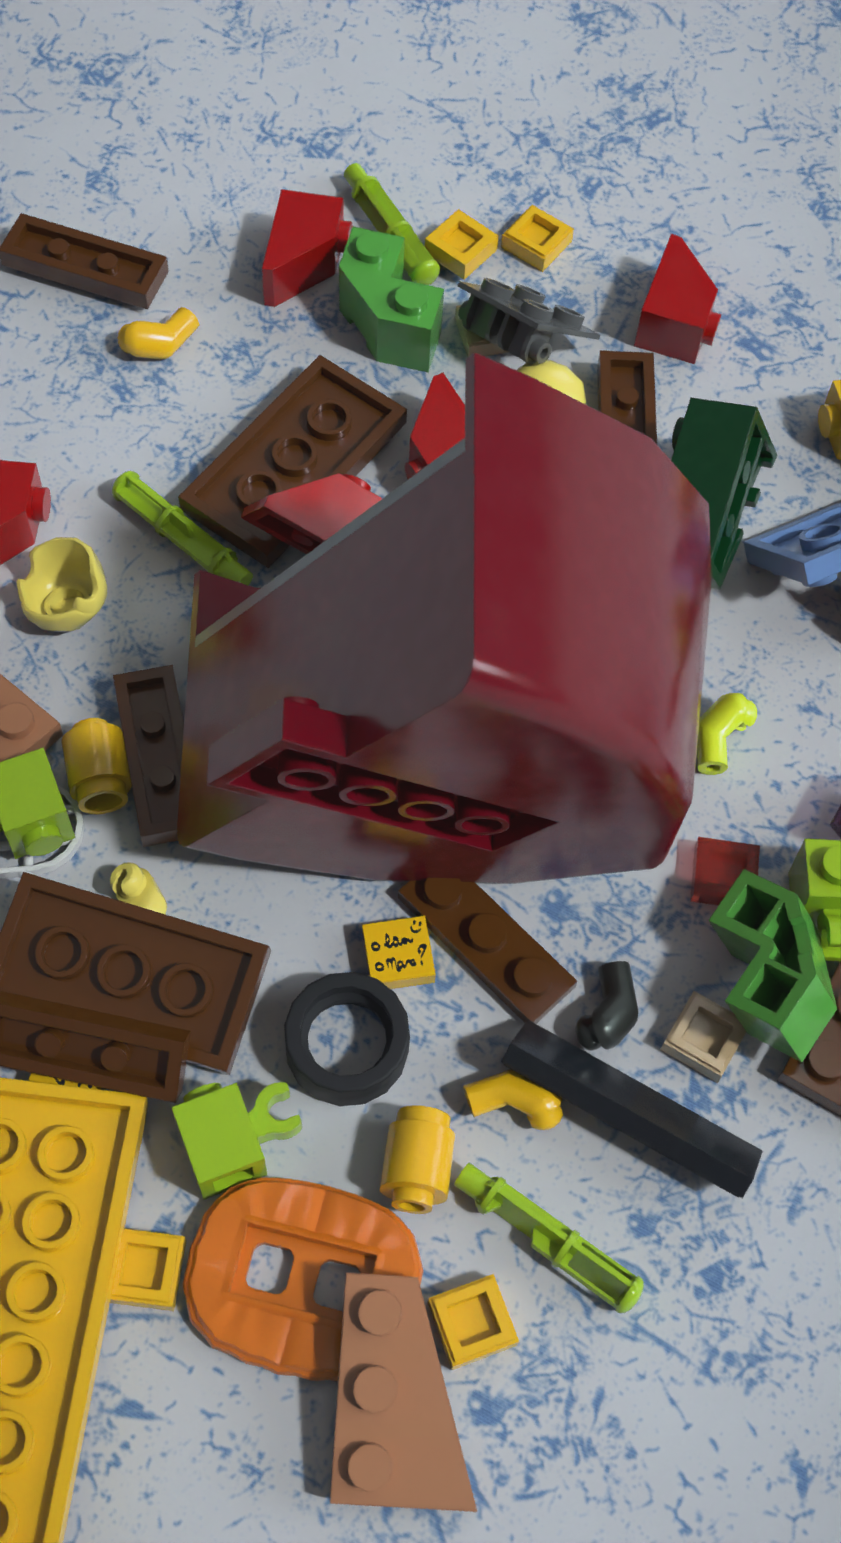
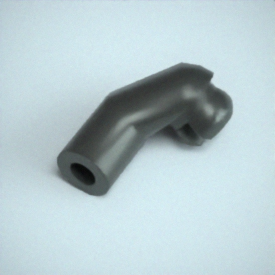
[575,961,638,1051]

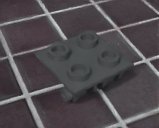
[458,278,601,364]

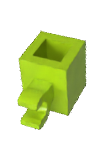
[0,747,76,859]
[788,839,841,961]
[171,1082,302,1200]

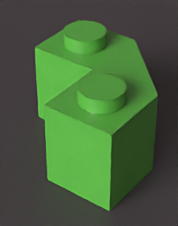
[339,226,444,373]
[708,869,837,1063]

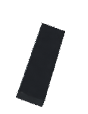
[501,1020,763,1199]

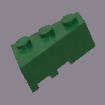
[671,398,778,590]

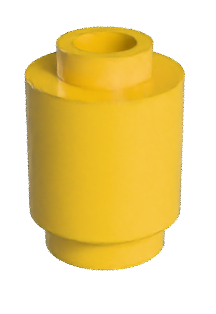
[61,718,132,814]
[379,1105,455,1214]

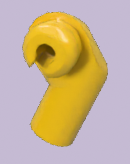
[117,307,199,360]
[463,1069,563,1130]

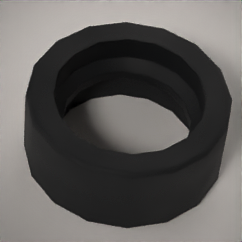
[284,972,410,1106]

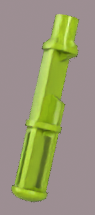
[344,163,440,285]
[112,471,253,585]
[454,1162,644,1314]

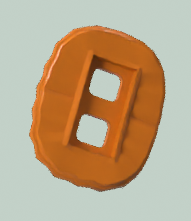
[183,1177,424,1382]

